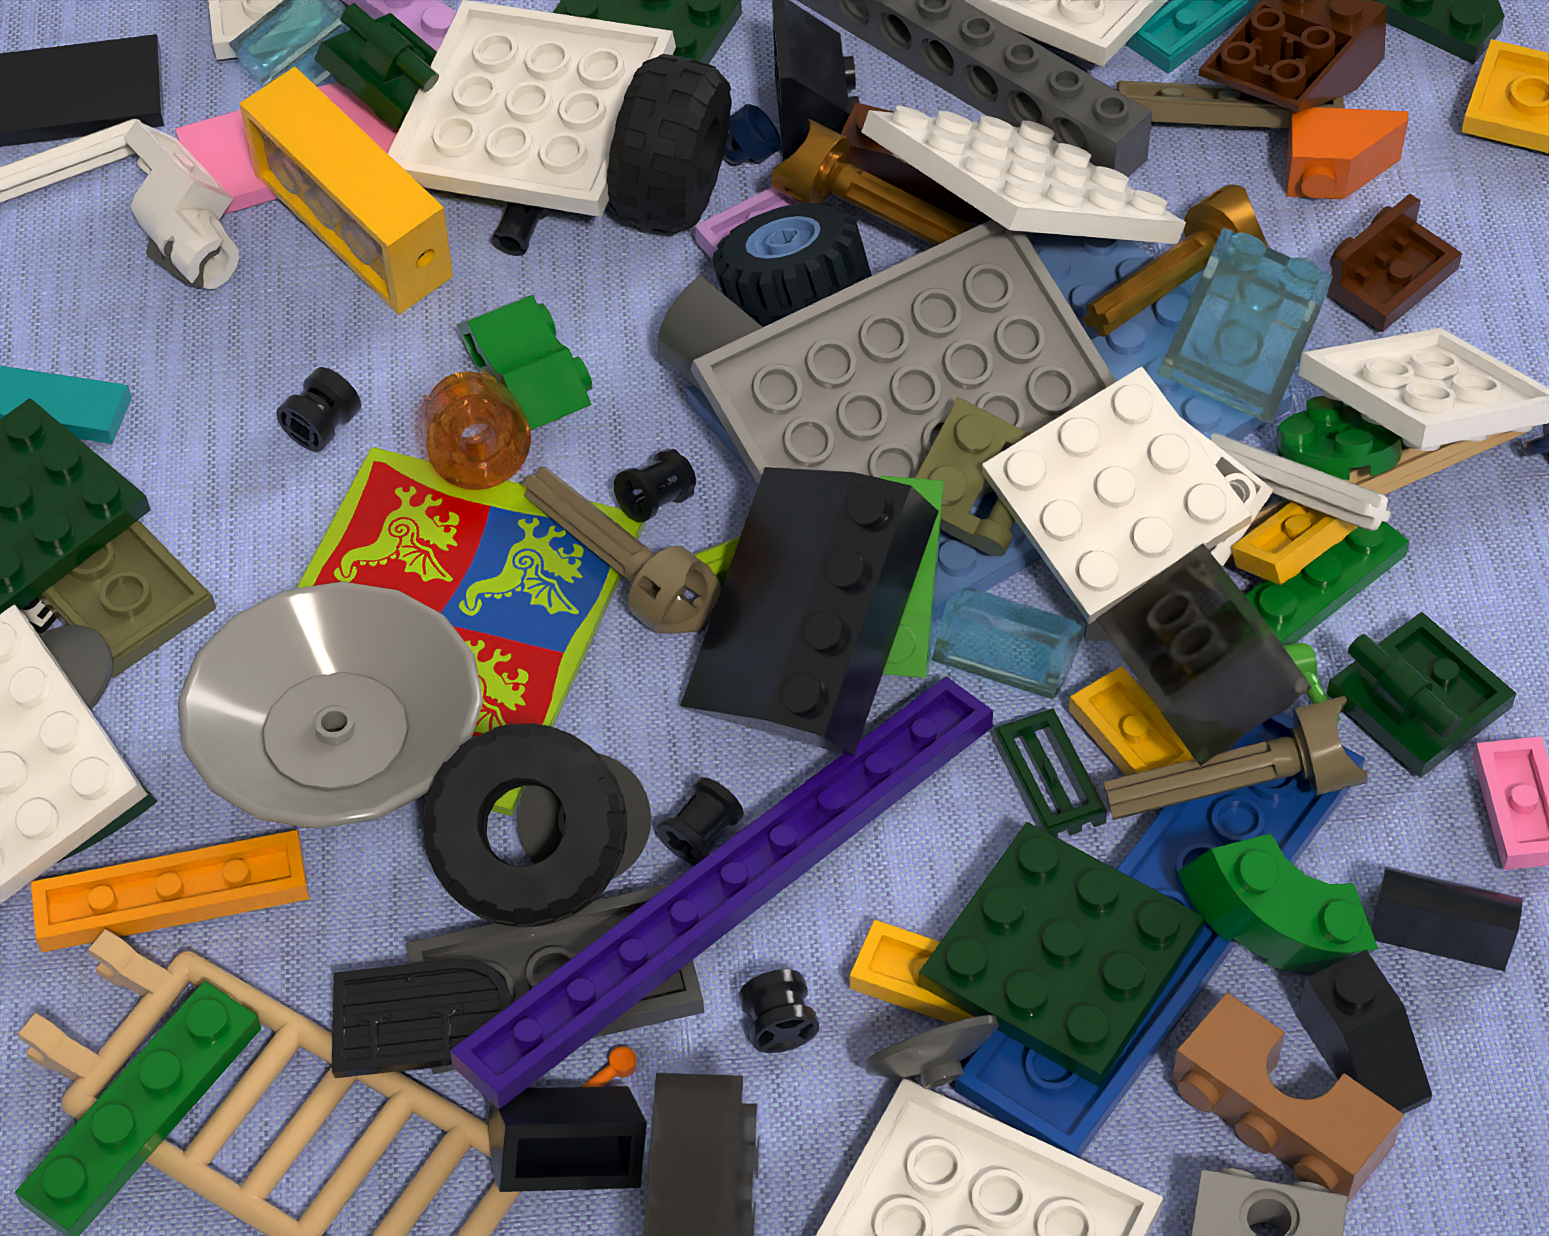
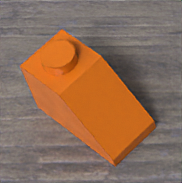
[1286,107,1409,199]

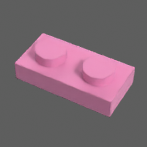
[1473,736,1549,870]

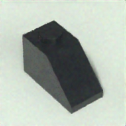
[1297,950,1432,1114]

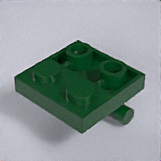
[314,3,439,129]
[1327,611,1516,778]

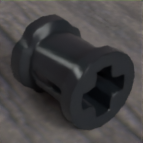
[614,448,696,523]
[657,777,744,865]

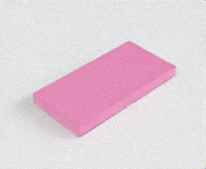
[175,82,400,215]

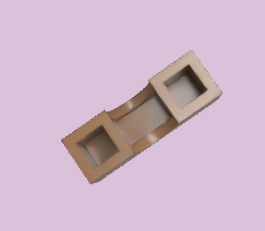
[1171,992,1404,1204]

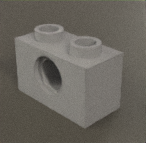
[1190,1168,1348,1236]

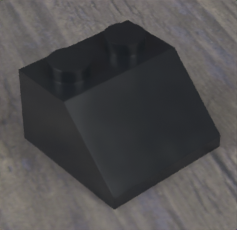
[772,0,859,159]

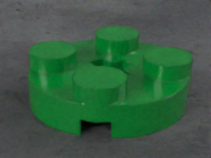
[1277,396,1402,480]

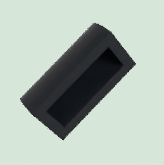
[1371,866,1523,972]
[489,1086,647,1192]

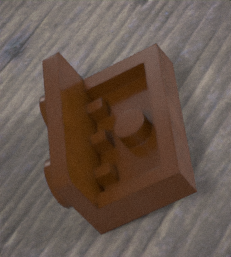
[1328,194,1462,332]

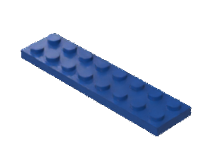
[955,695,1365,1158]

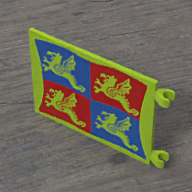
[296,447,646,817]

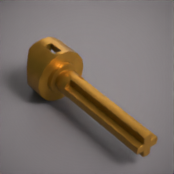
[771,119,975,246]
[1083,184,1270,337]

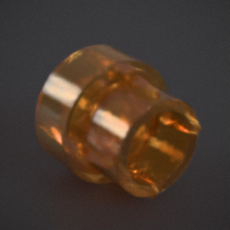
[420,369,531,490]

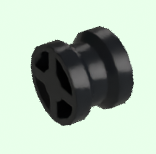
[739,969,819,1053]

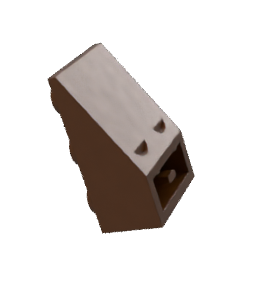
[1199,0,1386,113]

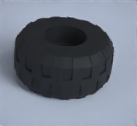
[606,54,732,234]
[422,723,627,927]

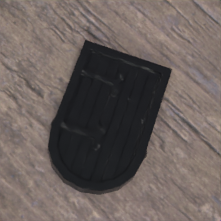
[331,959,512,1078]

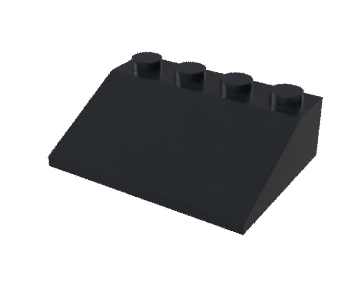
[680,467,939,757]

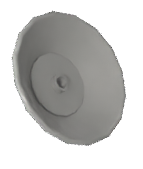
[178,582,483,829]

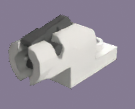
[124,121,239,289]

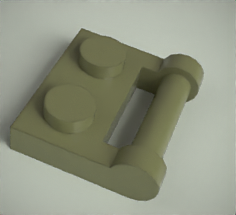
[915,397,1034,556]

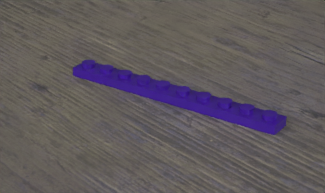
[450,676,994,1109]

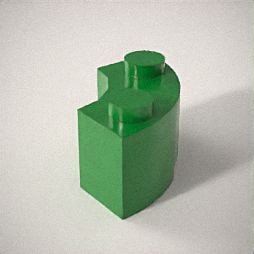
[456,295,592,432]
[1177,833,1378,973]

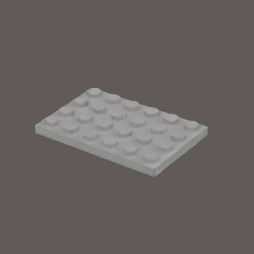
[691,219,1117,500]

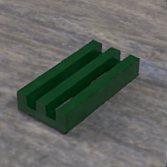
[993,708,1107,838]

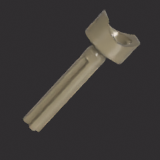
[523,466,722,634]
[1103,696,1368,820]

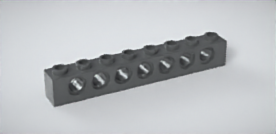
[797,0,1152,177]

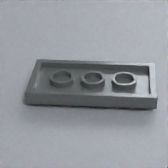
[406,884,704,1075]

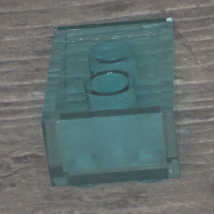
[1157,227,1333,424]

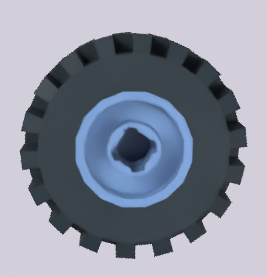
[712,202,872,327]

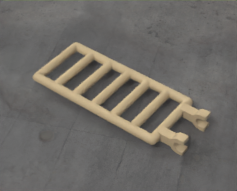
[18,929,522,1236]

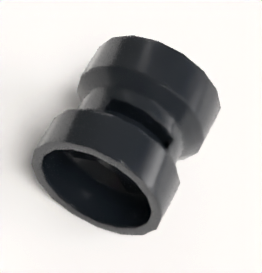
[276,367,362,452]

